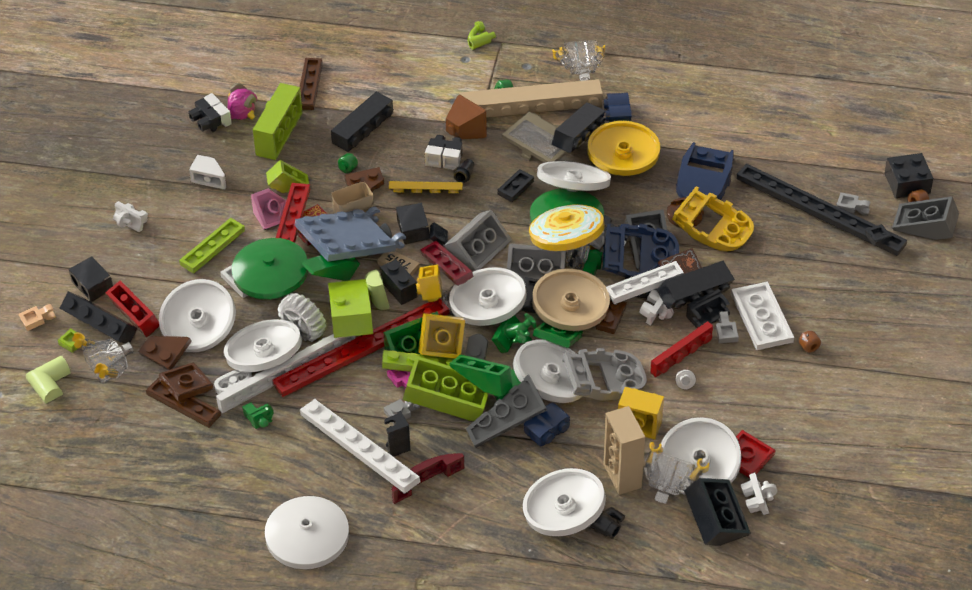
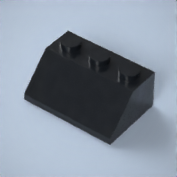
[684,478,751,546]

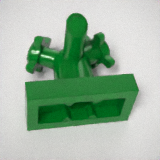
[491,313,537,353]

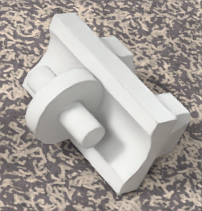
[113,201,148,232]
[639,290,674,325]
[741,473,777,515]

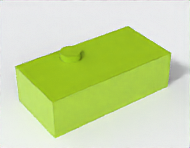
[253,83,303,160]
[328,279,373,338]
[403,356,488,422]

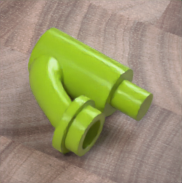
[468,21,496,50]

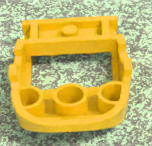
[672,186,754,251]

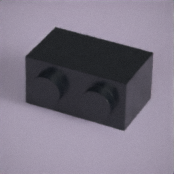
[380,259,418,305]

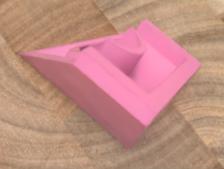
[251,188,286,229]

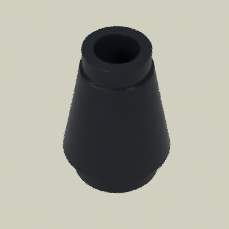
[454,159,475,183]

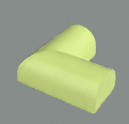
[365,269,390,310]
[26,356,71,404]

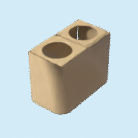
[332,182,373,214]

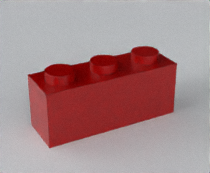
[105,280,160,338]

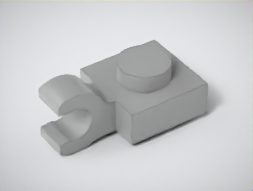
[836,193,870,215]
[716,311,739,343]
[384,399,420,425]

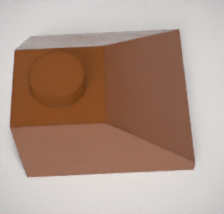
[446,94,487,139]

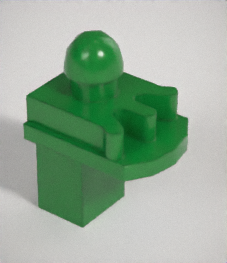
[583,248,603,276]
[242,402,274,429]

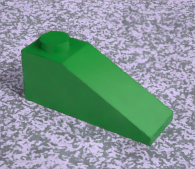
[301,255,360,281]
[449,354,513,397]

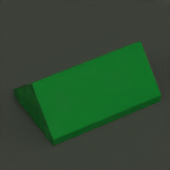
[383,311,439,355]

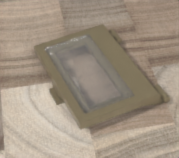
[502,112,568,163]

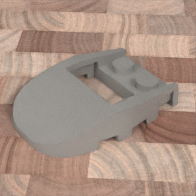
[562,348,647,401]

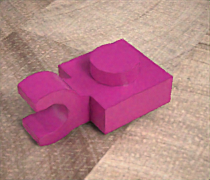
[387,369,411,389]

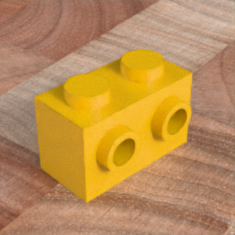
[416,265,442,302]

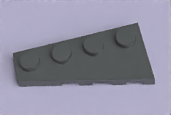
[466,374,547,448]

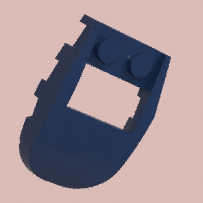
[676,142,734,200]
[602,224,679,277]

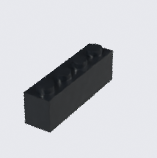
[331,91,394,152]
[551,102,605,153]
[657,260,735,309]
[59,291,138,344]

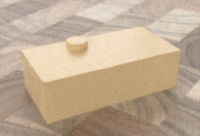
[603,406,645,495]

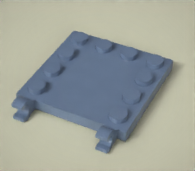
[295,207,406,261]

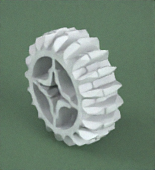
[278,293,326,342]

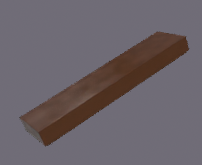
[300,58,323,110]
[146,378,221,428]

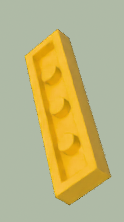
[389,181,463,193]

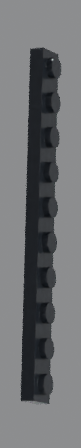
[736,163,907,256]

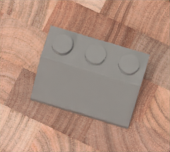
[444,210,512,272]
[507,243,567,281]

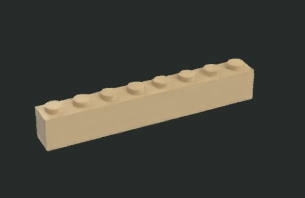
[459,79,603,118]

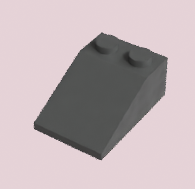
[892,196,959,240]
[625,209,668,270]

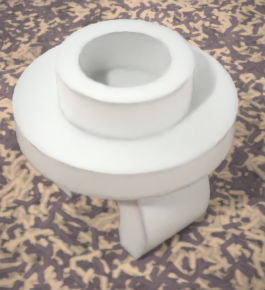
[676,370,696,389]

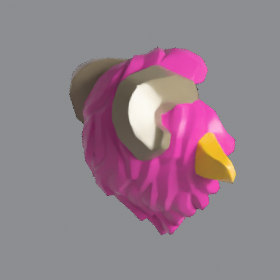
[227,83,257,120]

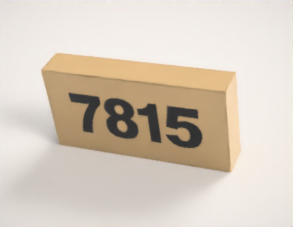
[378,251,420,276]

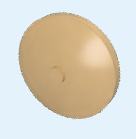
[532,269,610,331]

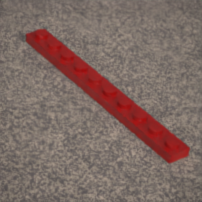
[272,298,449,397]

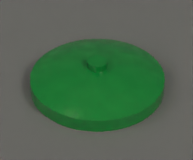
[530,188,604,223]
[232,238,308,299]

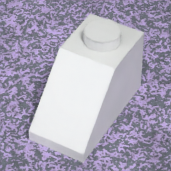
[189,155,226,190]

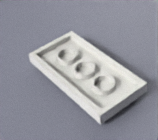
[731,282,794,350]

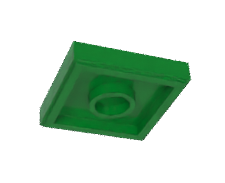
[533,322,583,348]

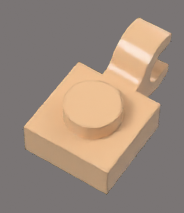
[18,304,56,331]

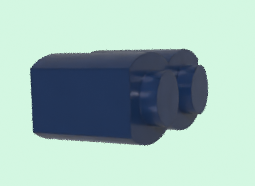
[603,92,632,122]
[524,402,570,447]

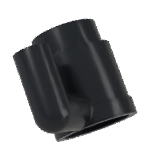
[590,507,625,539]

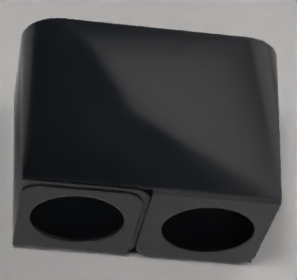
[396,202,430,245]
[69,256,113,302]

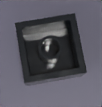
[884,153,934,199]

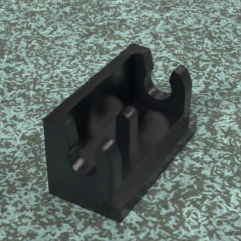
[686,289,730,328]
[384,411,411,457]

